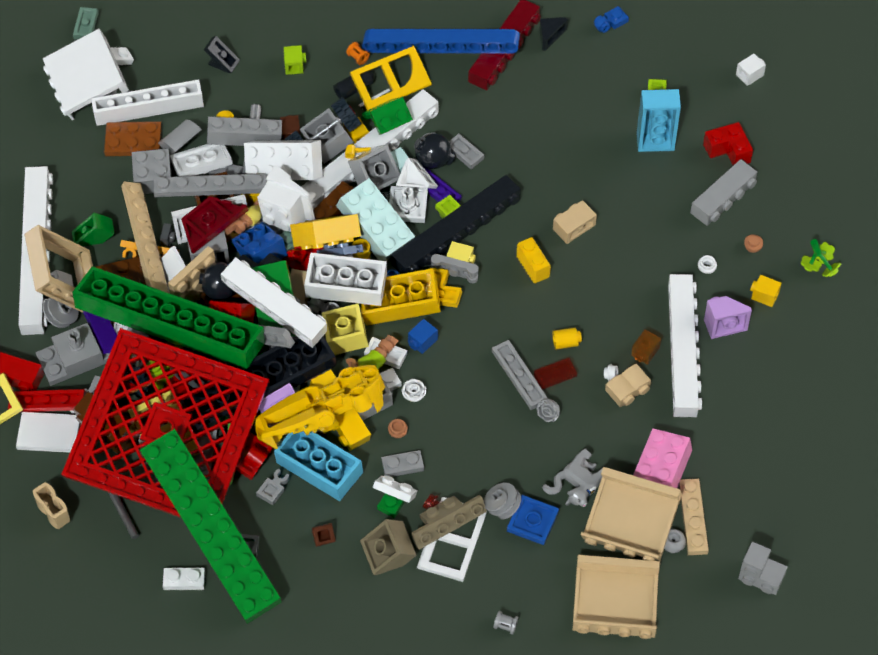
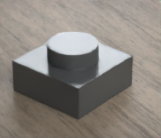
[160,223,175,248]
[241,534,260,558]

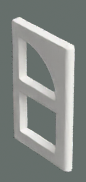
[417,497,487,582]

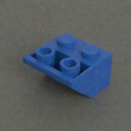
[232,222,287,264]

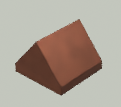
[312,523,336,547]

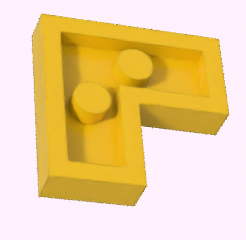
[430,268,462,308]

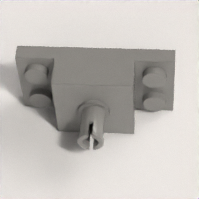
[35,323,110,386]

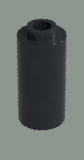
[333,71,374,100]

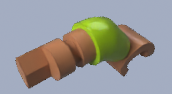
[339,335,398,373]

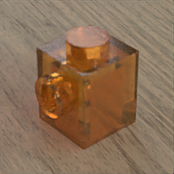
[631,329,661,365]

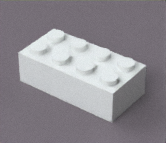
[244,140,323,180]
[304,253,387,306]

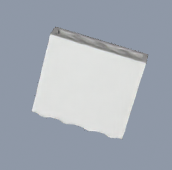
[43,29,129,120]

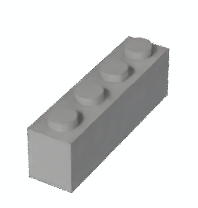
[207,117,282,146]
[690,159,757,226]

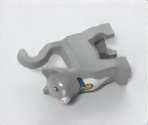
[542,449,603,507]

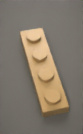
[679,479,709,555]

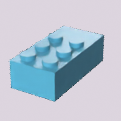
[636,89,681,152]
[274,431,363,501]

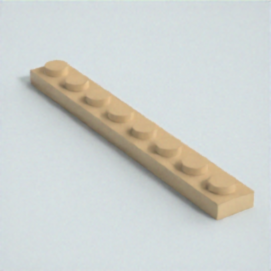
[121,181,169,293]

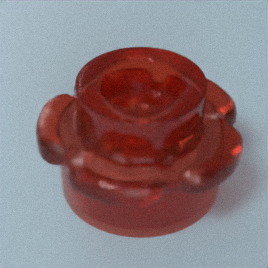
[422,494,439,510]

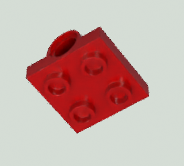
[236,432,272,480]

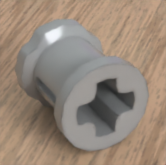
[493,611,519,635]

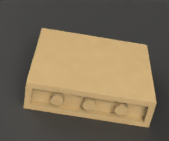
[581,467,682,561]
[572,555,660,639]

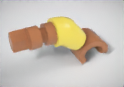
[225,200,262,235]

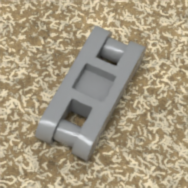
[431,254,478,283]

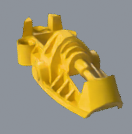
[255,365,385,449]

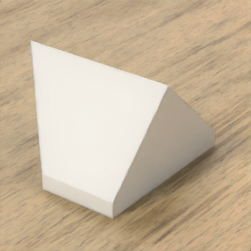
[396,158,438,189]

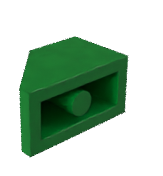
[72,212,114,247]

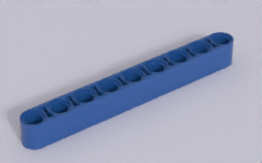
[362,29,520,54]

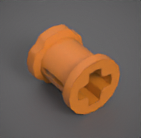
[346,42,370,65]

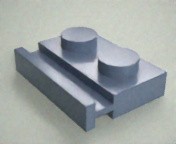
[316,243,363,256]

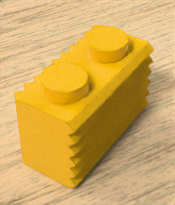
[517,237,551,283]

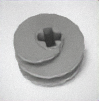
[43,298,79,328]
[484,483,521,519]

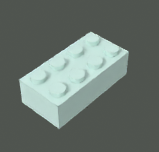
[336,178,415,261]

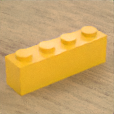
[310,370,371,451]

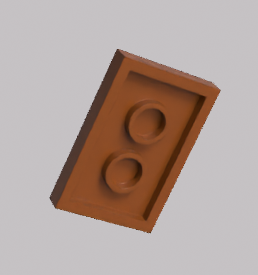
[104,122,162,156]

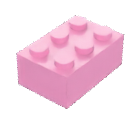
[633,429,692,488]

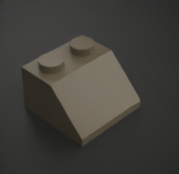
[360,519,417,575]

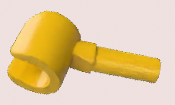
[345,144,371,159]

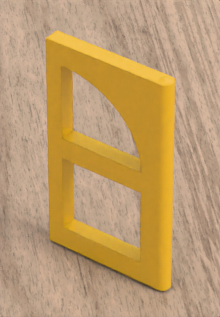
[350,46,432,110]

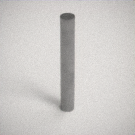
[108,492,139,539]

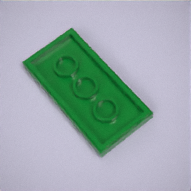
[251,260,295,338]

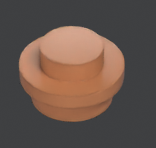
[744,235,763,253]
[388,419,408,438]

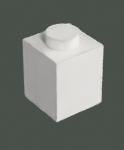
[736,54,766,86]

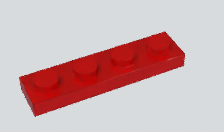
[8,389,87,412]

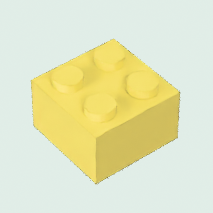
[321,303,369,355]

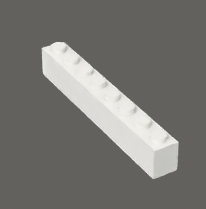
[668,274,702,417]

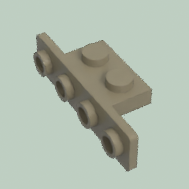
[412,495,487,549]

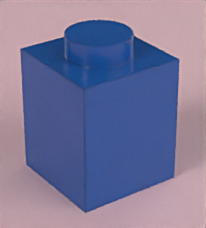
[408,319,438,354]

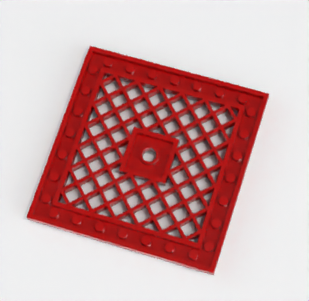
[61,328,269,518]

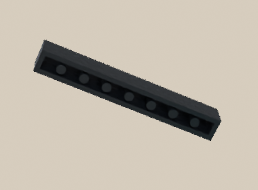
[391,175,520,274]

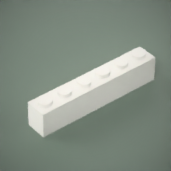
[91,80,204,126]
[221,257,327,348]

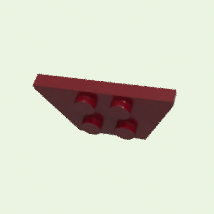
[181,196,248,254]

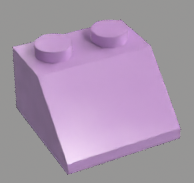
[704,296,752,339]

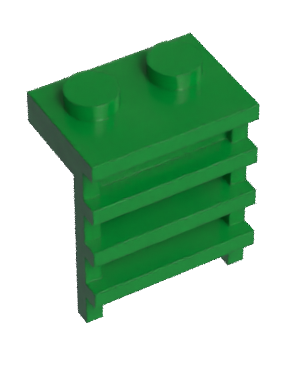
[361,96,413,135]

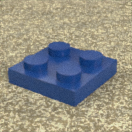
[507,495,559,545]

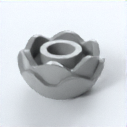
[537,399,560,422]
[664,529,686,553]

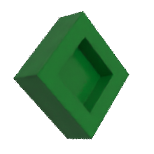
[377,493,404,518]

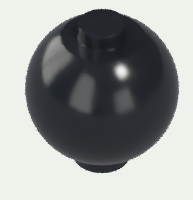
[414,132,455,169]
[199,262,235,301]

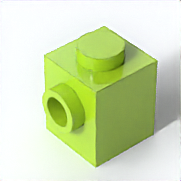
[284,45,306,75]

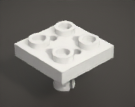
[389,186,428,223]

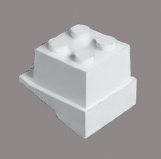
[257,166,316,232]

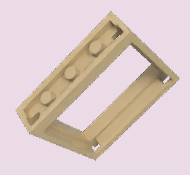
[24,225,93,313]

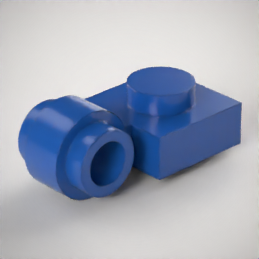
[594,6,629,33]

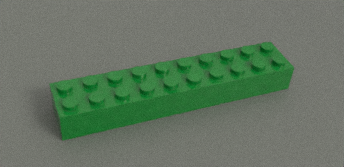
[72,266,265,370]
[140,429,282,624]

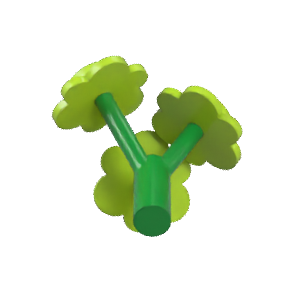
[801,239,841,277]

